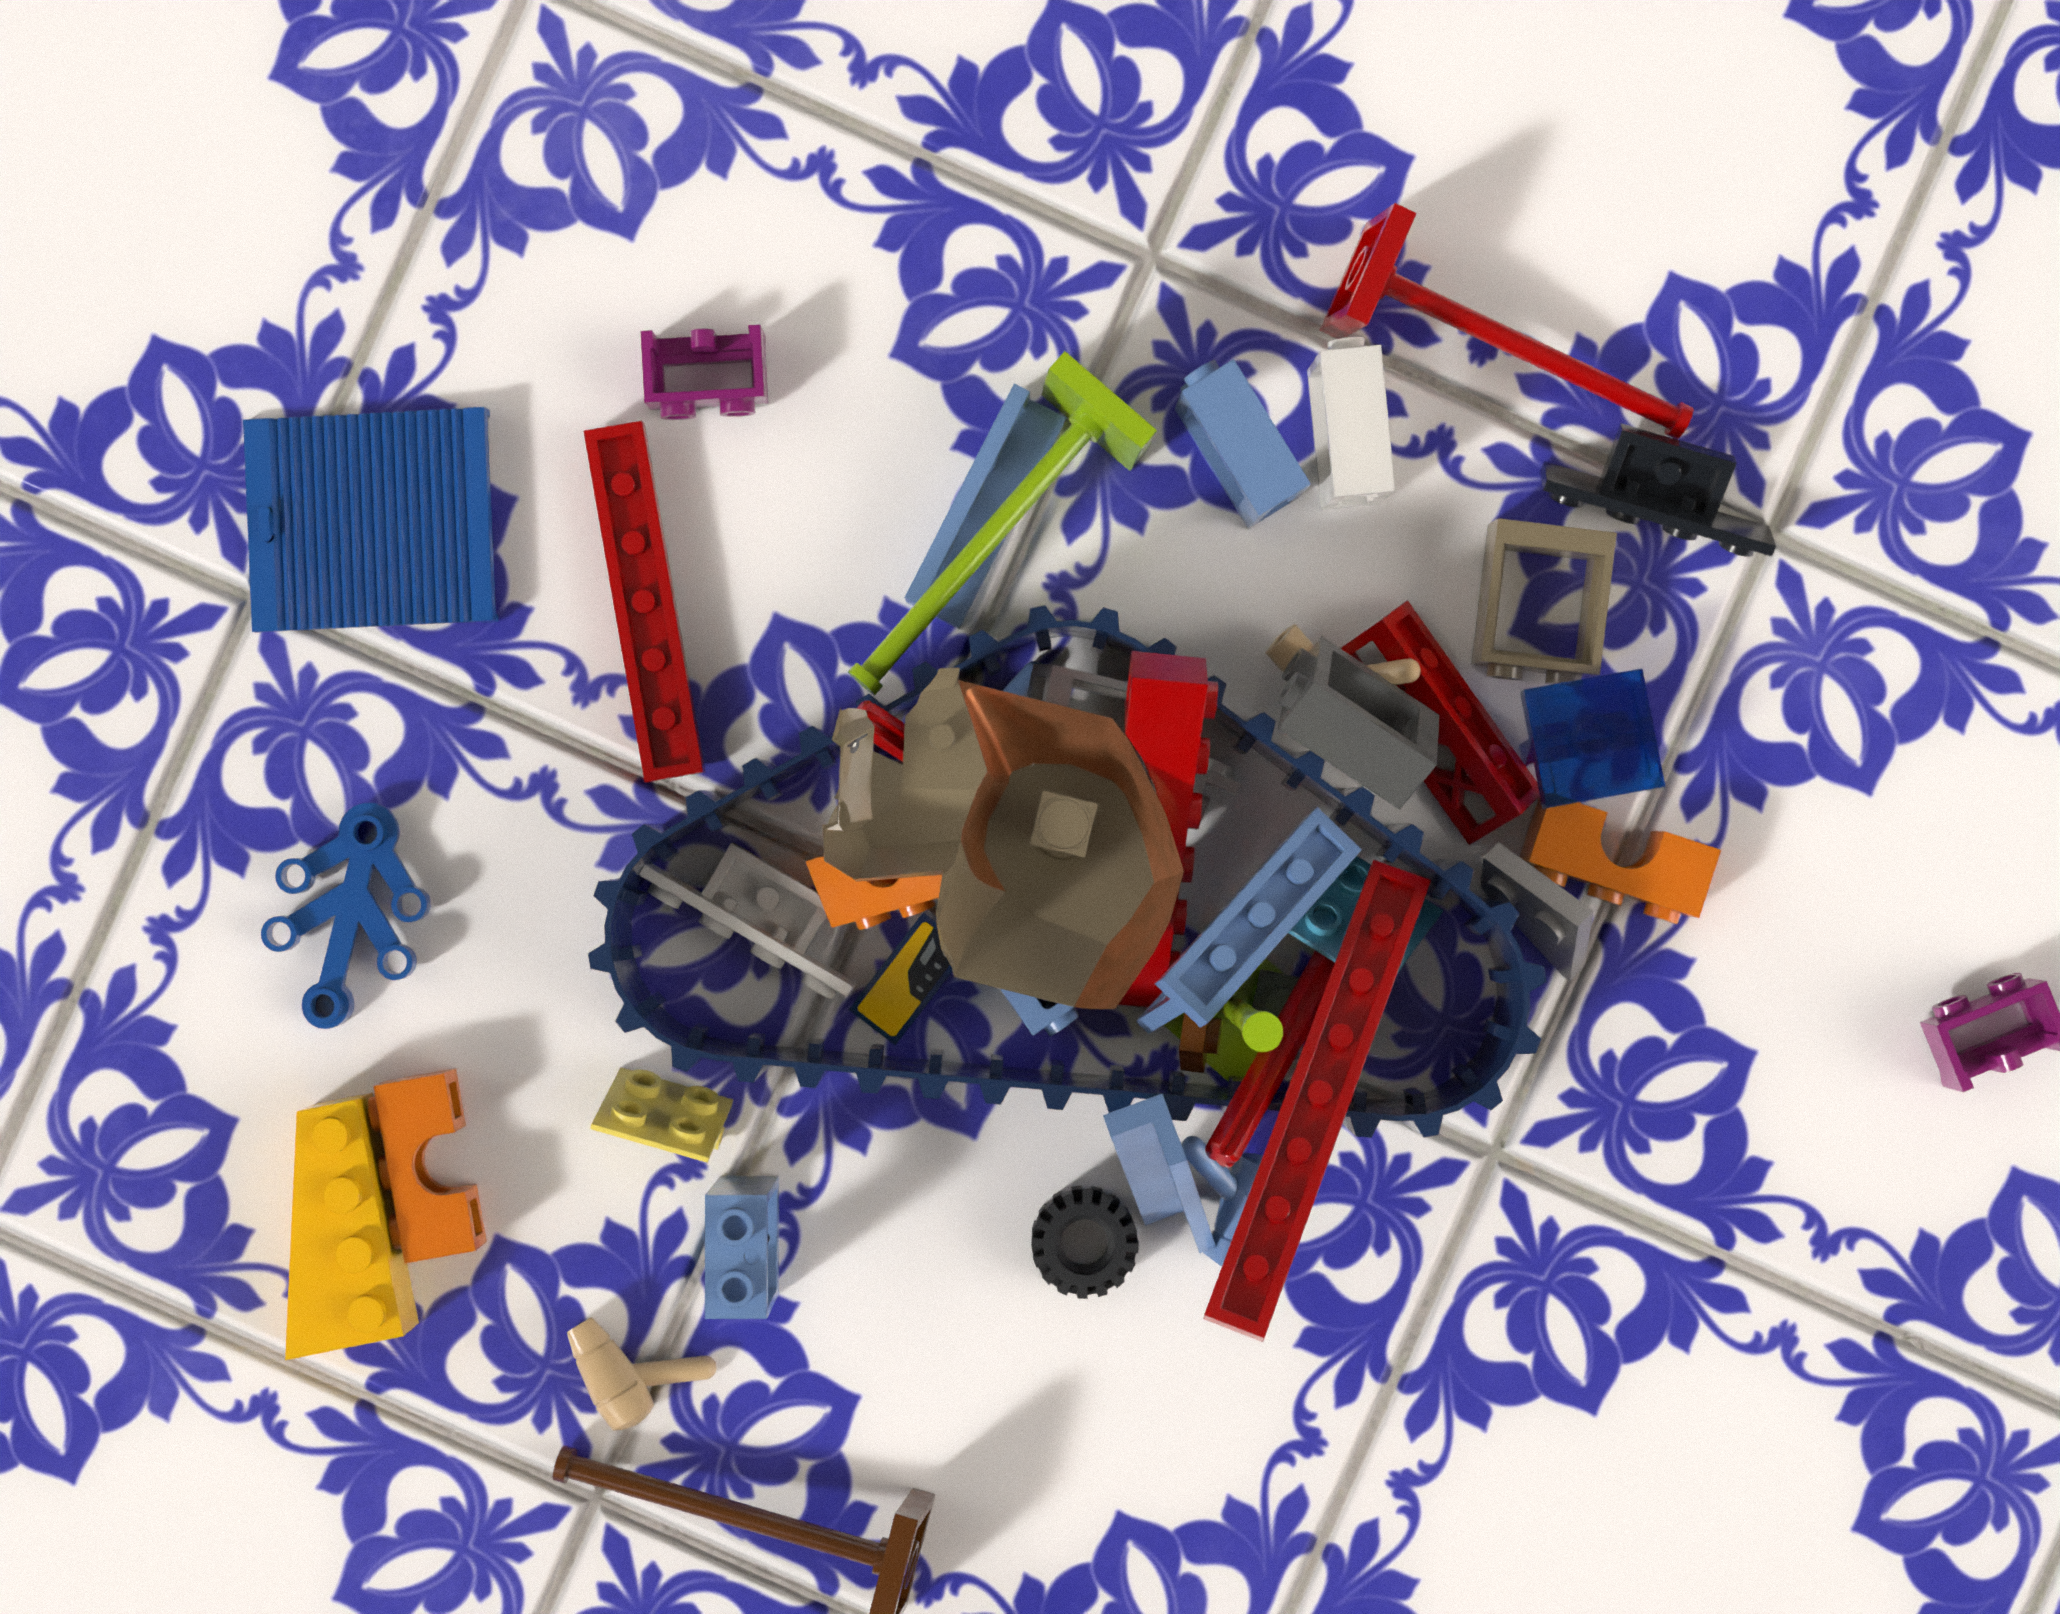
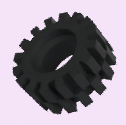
[1031,1185,1139,1299]

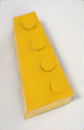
[285,1092,419,1360]

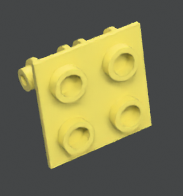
[590,1067,734,1163]

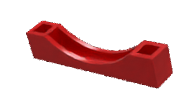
[1118,651,1218,1007]

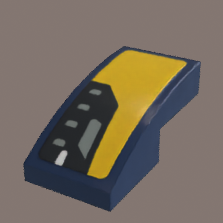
[848,910,953,1045]

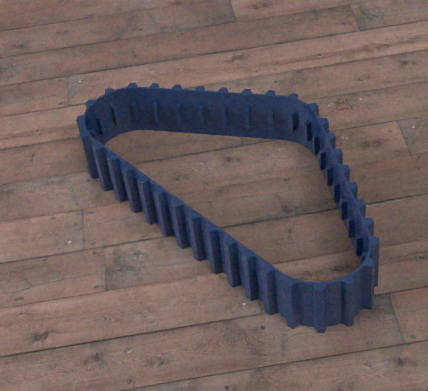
[588,605,1546,1138]

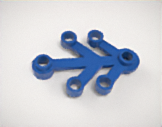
[261,803,431,1029]

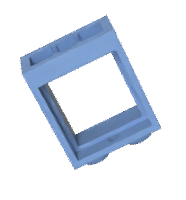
[1175,359,1311,529]
[705,1176,779,1319]

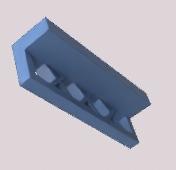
[904,383,1066,630]
[1103,1094,1216,1253]

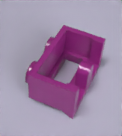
[640,324,769,420]
[1920,973,2060,1092]

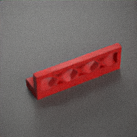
[1340,600,1544,845]

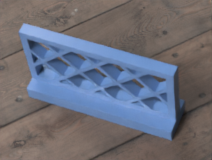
[1136,807,1362,1034]

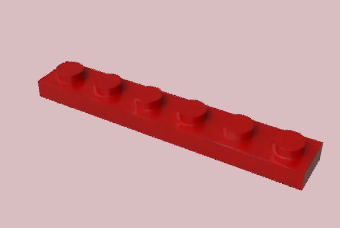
[583,420,706,783]

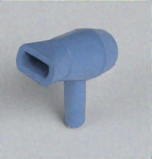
[1181,1136,1263,1266]

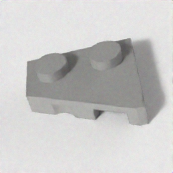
[1481,842,1594,981]

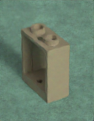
[1471,518,1617,687]

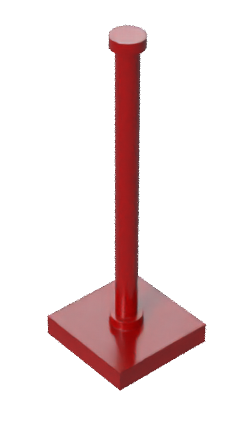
[1319,203,1694,439]

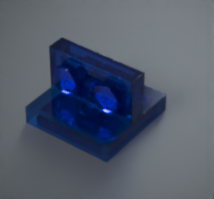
[1519,668,1666,810]

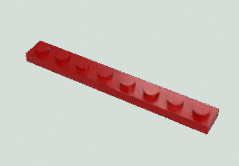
[1203,859,1431,1342]

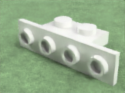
[639,843,856,999]

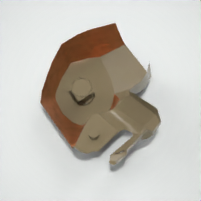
[822,668,1184,1009]

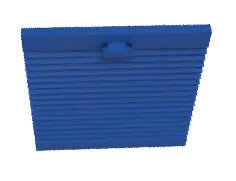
[243,407,499,633]

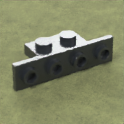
[1540,423,1776,557]

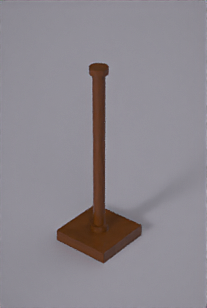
[552,1445,936,1614]

